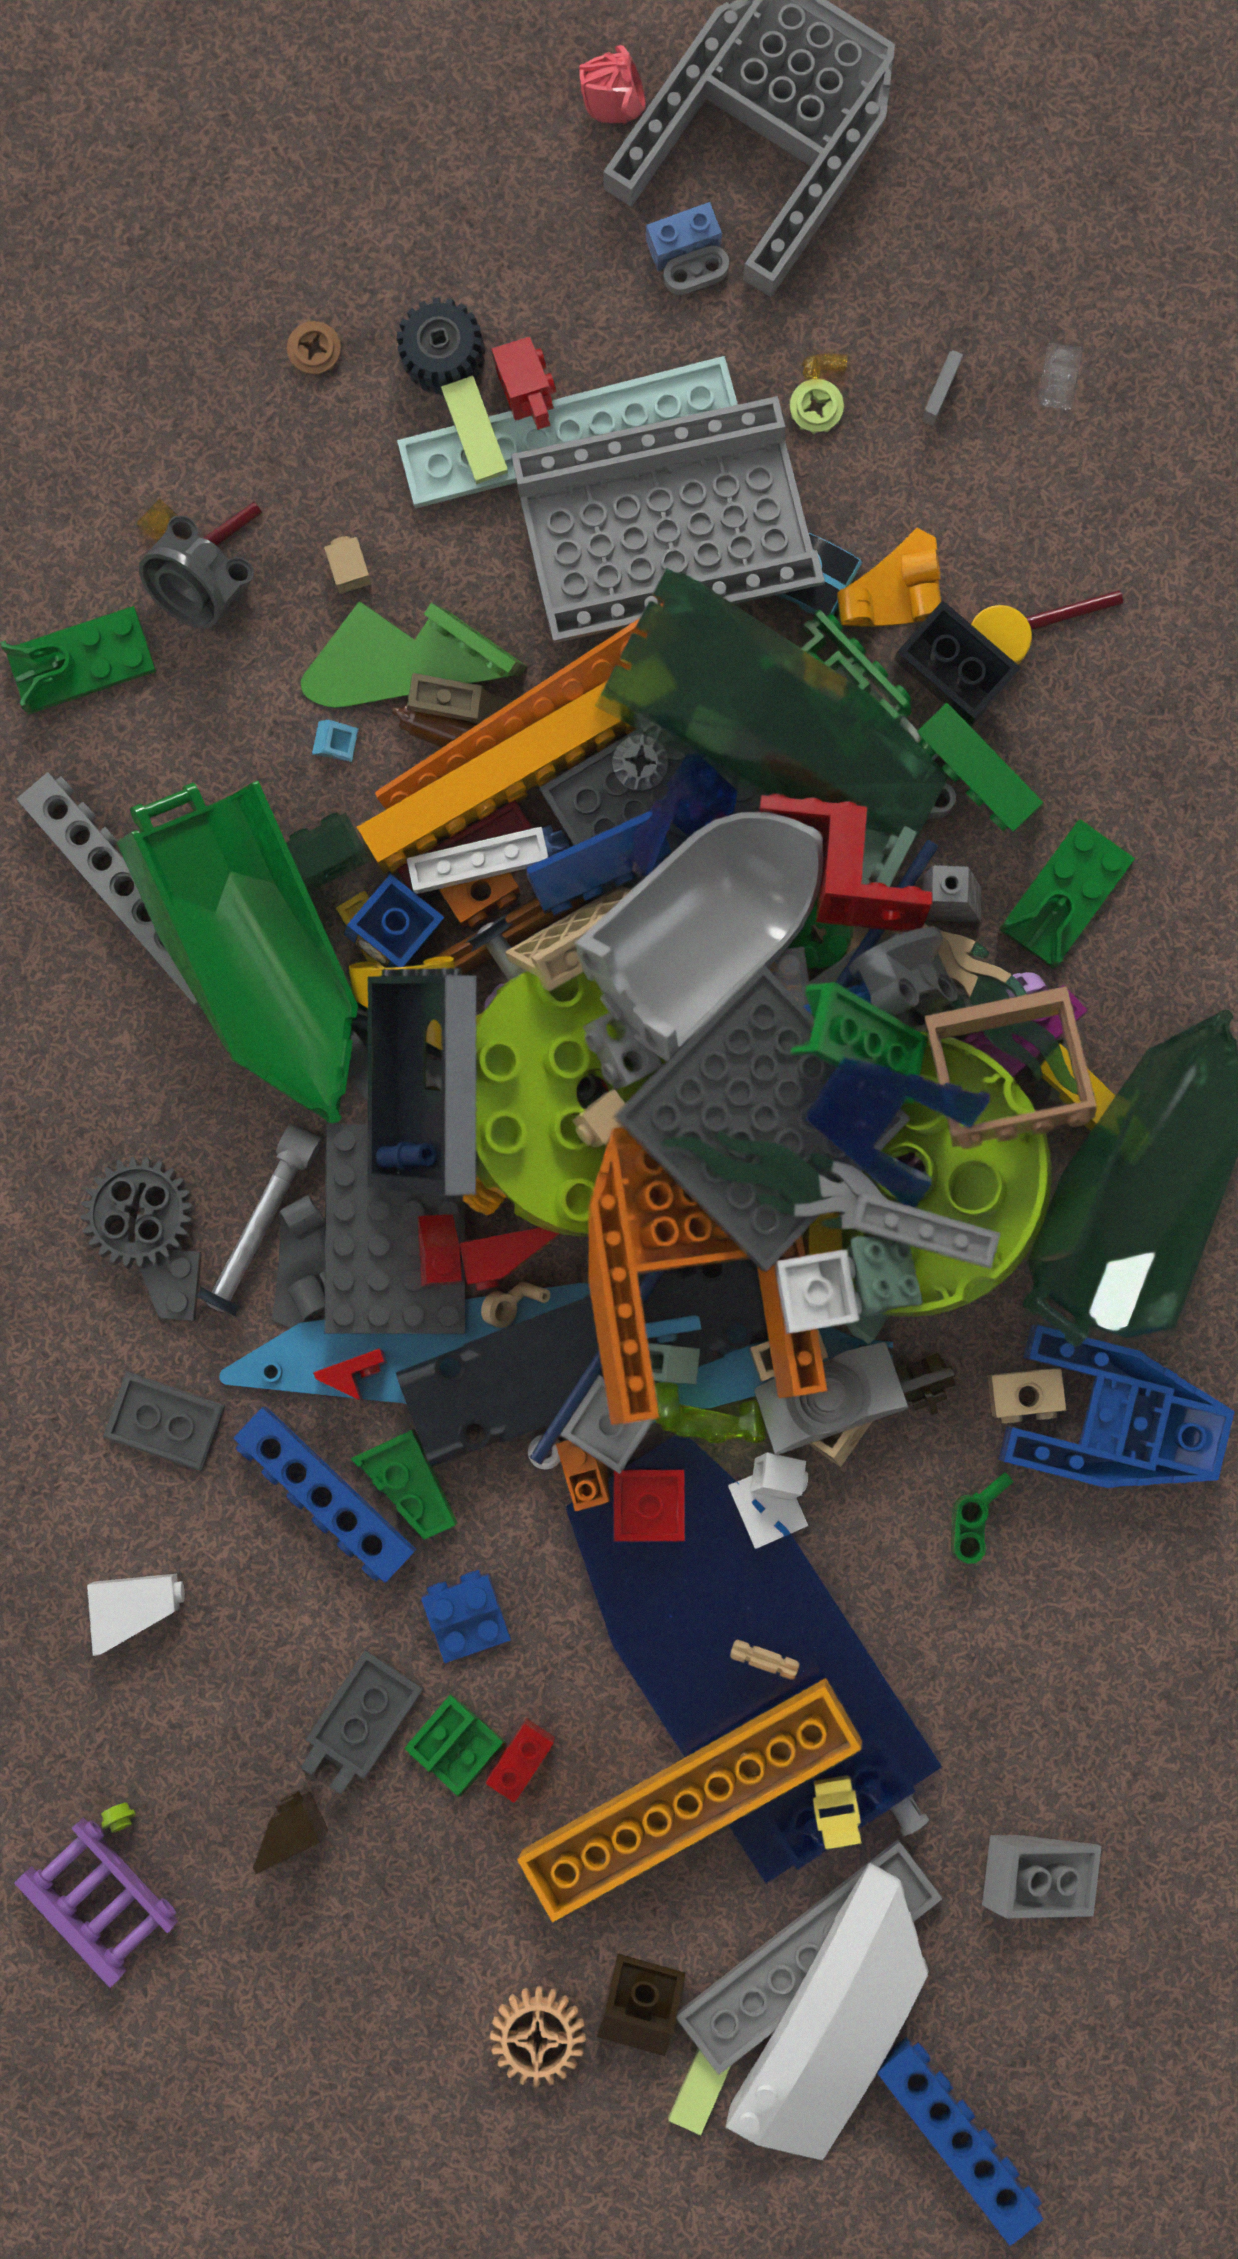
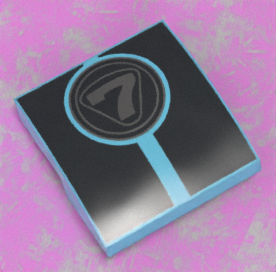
[777,532,862,616]

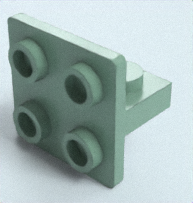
[847,1236,922,1317]

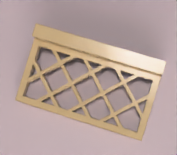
[505,886,632,991]

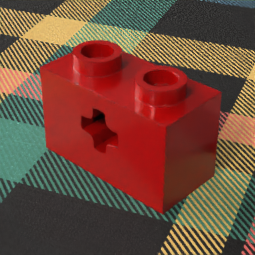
[485,1718,555,1803]

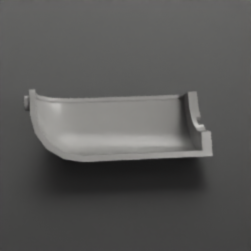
[575,812,824,1061]

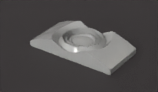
[754,1342,909,1455]

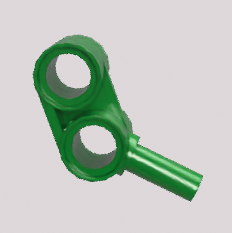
[951,1472,1014,1564]

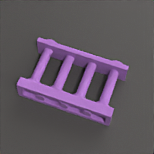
[14,1818,178,1988]

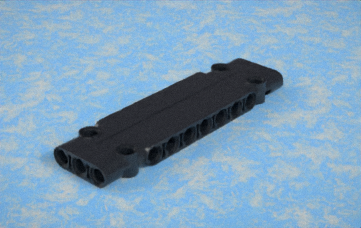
[396,1259,769,1467]

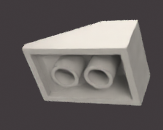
[982,1835,1101,1918]

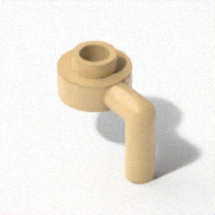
[481,1281,550,1328]

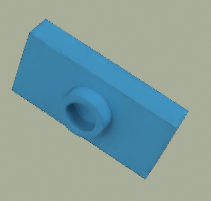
[645,1315,701,1343]

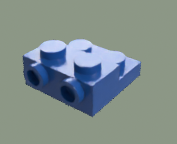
[421,1570,511,1663]

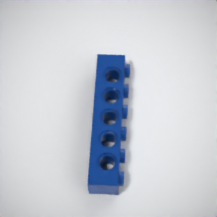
[233,1406,417,1583]
[877,2037,1044,2246]

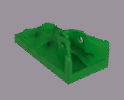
[0,606,157,715]
[998,818,1135,969]
[790,982,928,1104]

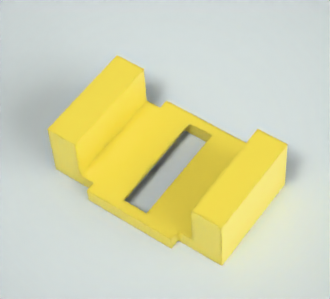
[813,1775,861,1849]

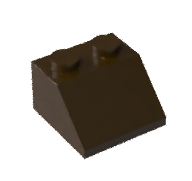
[253,1790,328,1874]
[597,1954,685,2056]

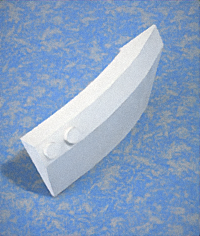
[726,1863,928,2160]

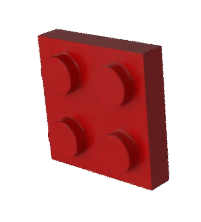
[614,1469,685,1541]

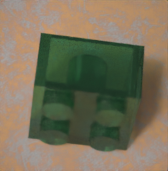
[286,812,371,892]

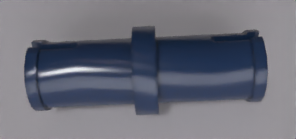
[376,1142,437,1170]

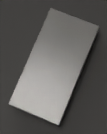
[922,350,963,426]

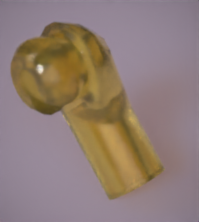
[802,353,848,380]

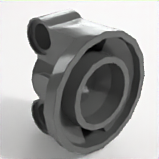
[139,515,254,629]
[849,927,958,1017]

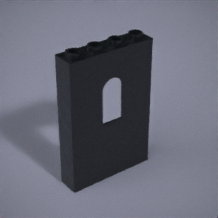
[368,968,476,1195]

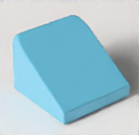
[312,719,358,762]

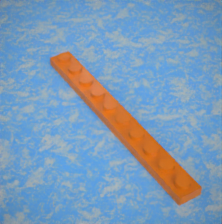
[375,603,683,810]

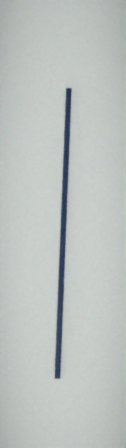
[530,840,939,1465]

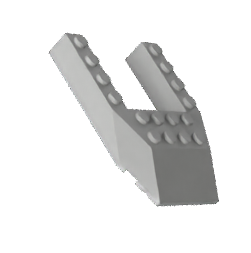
[603,0,895,298]

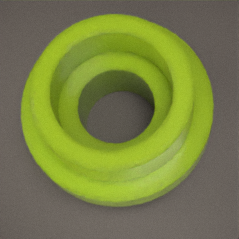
[101,1802,136,1833]

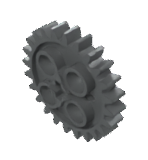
[80,1157,195,1269]

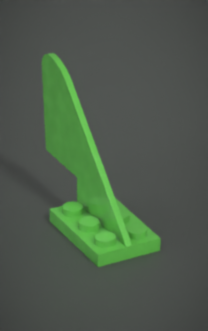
[301,601,527,708]

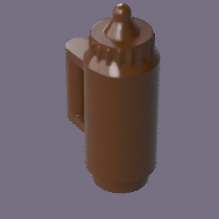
[391,704,477,748]

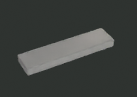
[850,1193,1000,1268]

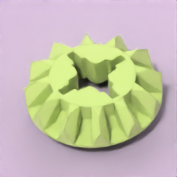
[789,379,844,434]

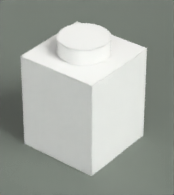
[751,1453,808,1500]

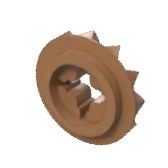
[287,321,341,376]

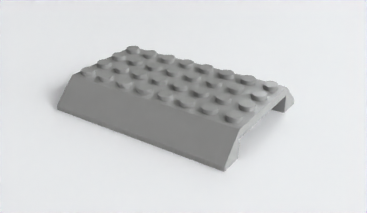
[511,396,825,643]

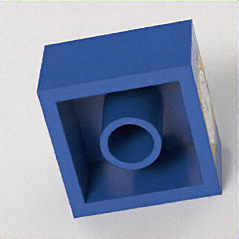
[344,874,444,968]

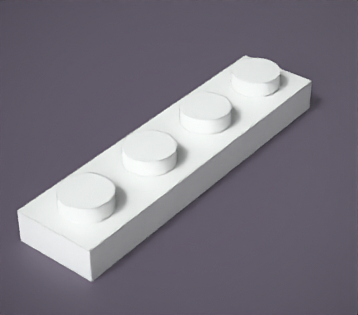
[407,827,549,894]

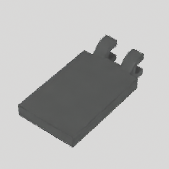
[300,1650,423,1794]

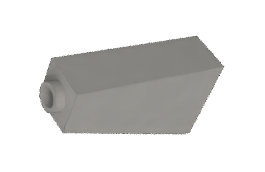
[914,865,982,923]

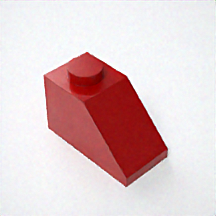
[417,1214,462,1286]

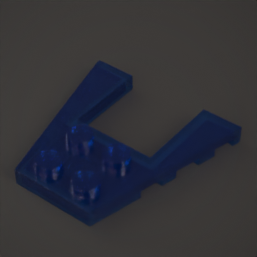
[618,753,738,876]
[807,1057,990,1208]

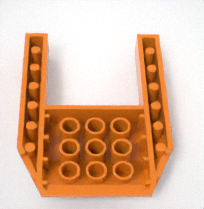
[589,1127,827,1425]

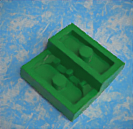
[404,1695,507,1797]

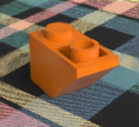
[556,1439,610,1512]

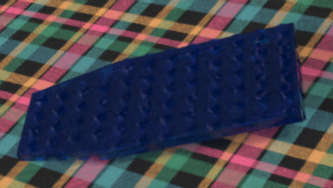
[565,1430,942,1884]

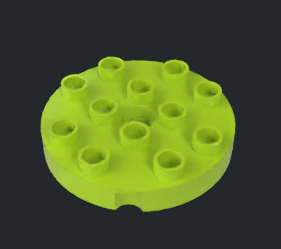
[476,971,666,1237]
[802,1031,1052,1317]

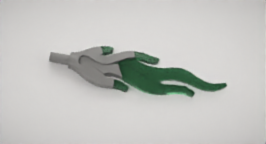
[661,1132,887,1229]

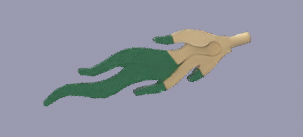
[923,923,1095,1095]

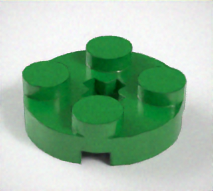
[787,897,854,968]

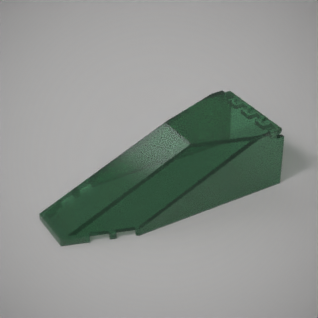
[595,567,949,839]

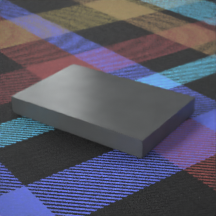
[103,1371,225,1471]

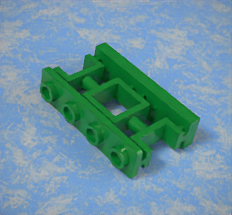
[757,609,912,768]

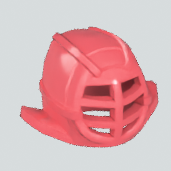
[579,45,646,125]

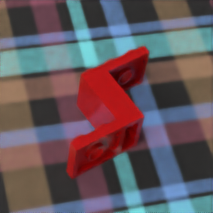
[758,794,932,932]

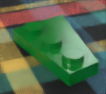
[350,1429,458,1540]

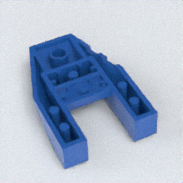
[998,1325,1235,1488]

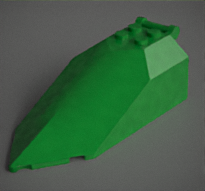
[116,781,358,1124]

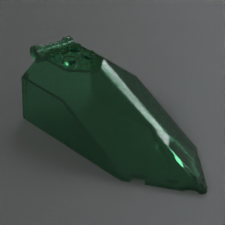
[1023,1009,1238,1347]

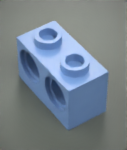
[646,202,722,271]

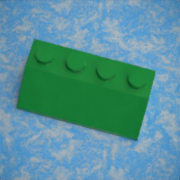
[917,703,1044,833]

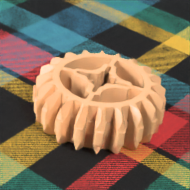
[490,1986,586,2088]

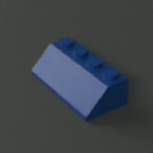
[526,809,672,916]

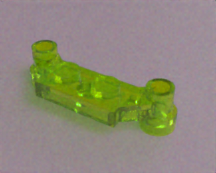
[654,1382,765,1443]

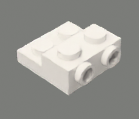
[774,1249,862,1333]

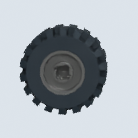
[397,297,485,395]

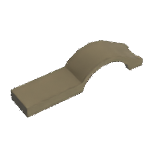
[406,673,514,725]

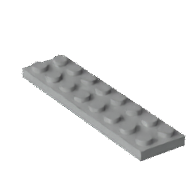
[676,1839,943,2075]

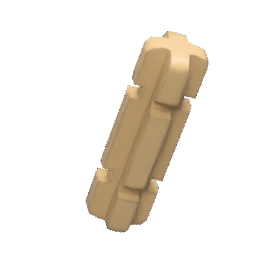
[730,1640,799,1680]

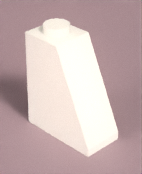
[87,1574,185,1656]

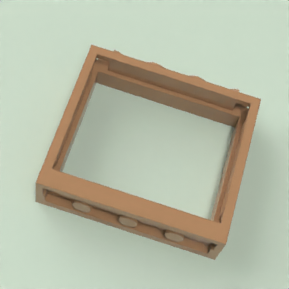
[925,986,1096,1149]

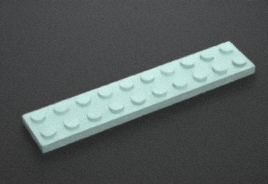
[397,356,738,509]

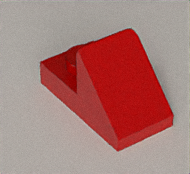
[313,1348,387,1401]

